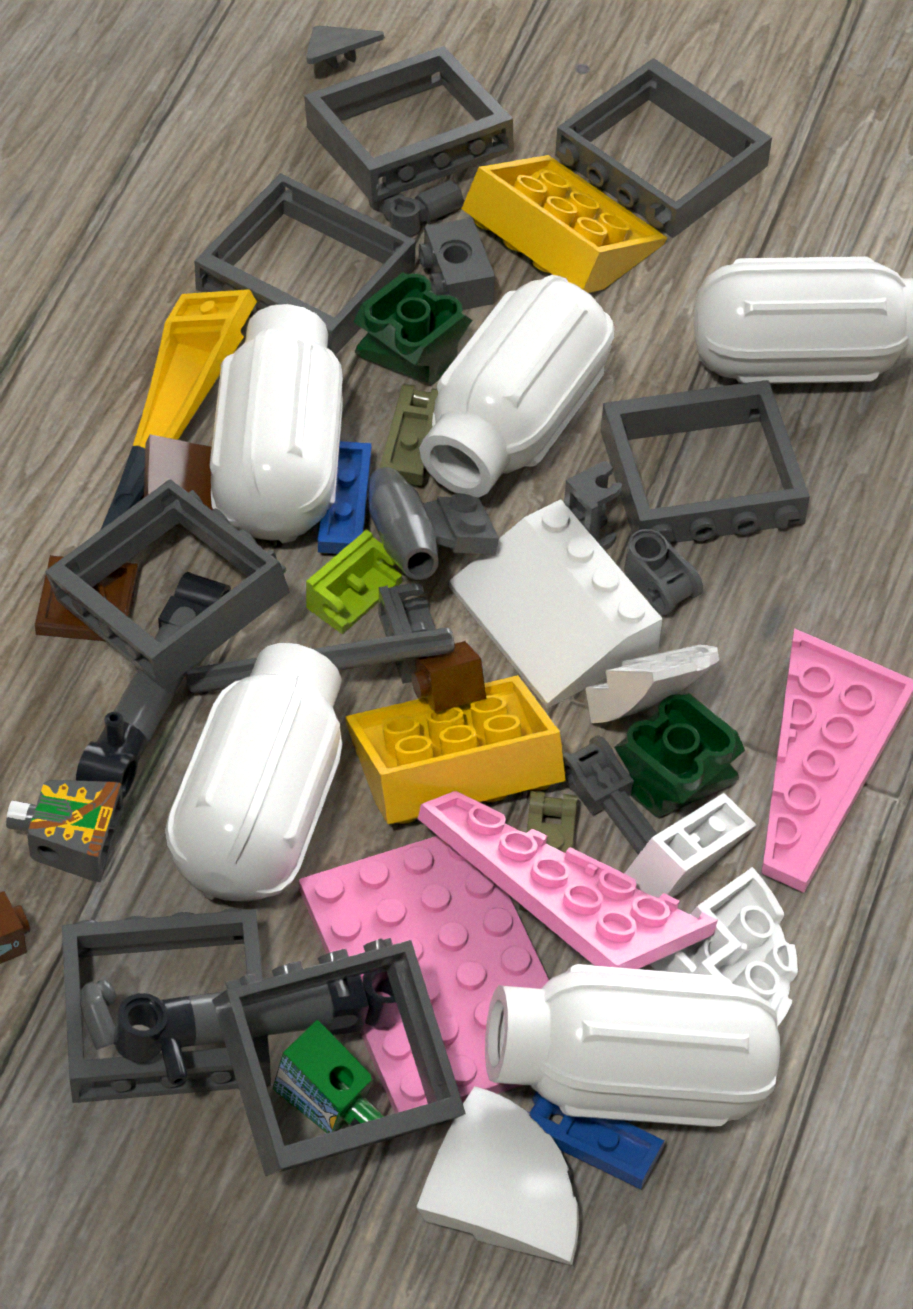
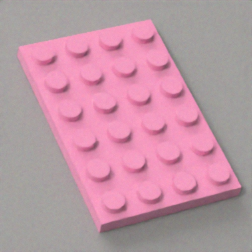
[299,836,549,1113]

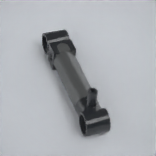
[76,572,231,798]
[114,968,401,1085]

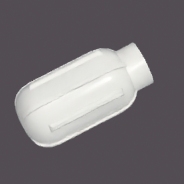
[694,257,913,384]
[419,275,614,498]
[210,304,343,543]
[165,643,342,902]
[485,964,780,1127]

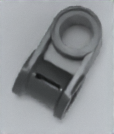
[624,529,703,615]

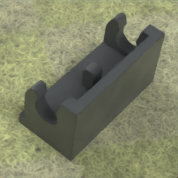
[564,460,622,551]
[378,583,436,684]

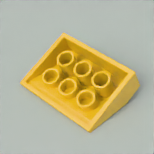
[461,155,667,293]
[345,675,566,824]

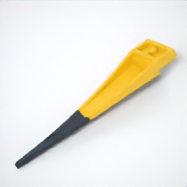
[100,290,257,530]

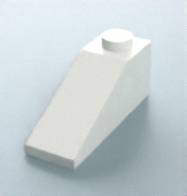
[624,793,756,898]

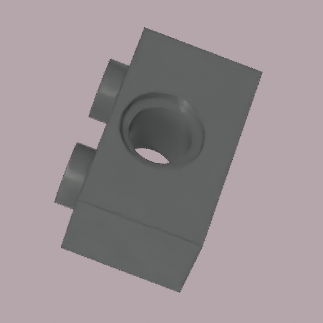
[418,218,495,310]

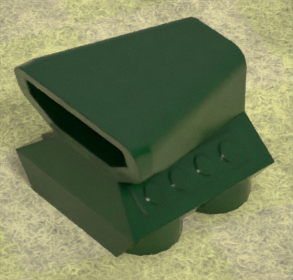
[353,272,473,385]
[614,693,745,818]

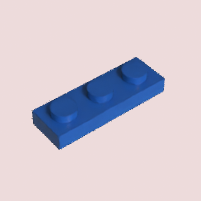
[318,441,372,554]

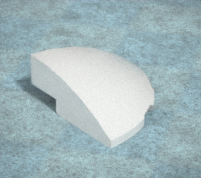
[586,645,719,723]
[650,867,798,1026]
[416,1086,579,1265]

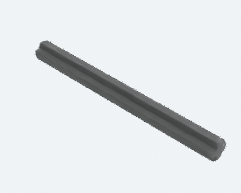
[186,627,455,693]

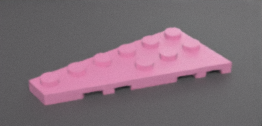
[761,628,913,893]
[418,791,718,969]

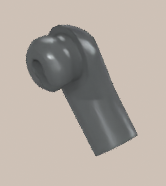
[80,980,116,1050]

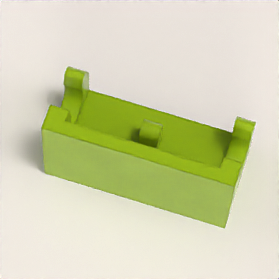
[306,529,402,634]

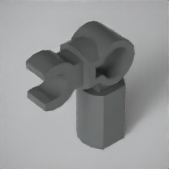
[369,180,464,236]

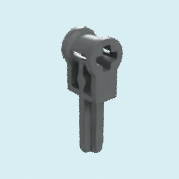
[563,735,657,855]

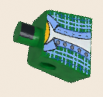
[272,1020,385,1133]

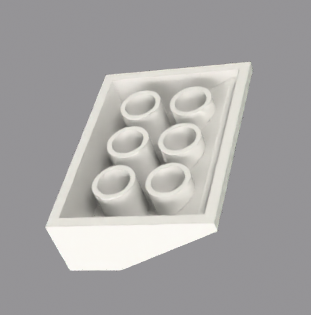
[449,499,662,709]

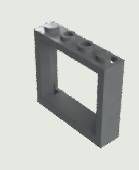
[304,46,514,203]
[555,58,772,238]
[194,173,416,356]
[600,380,810,544]
[45,479,290,689]
[62,908,271,1103]
[212,938,466,1177]

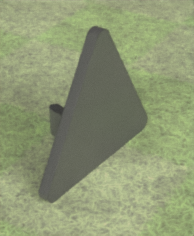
[306,25,385,69]

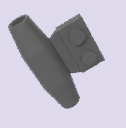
[368,467,499,580]

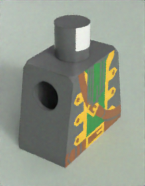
[6,780,124,883]

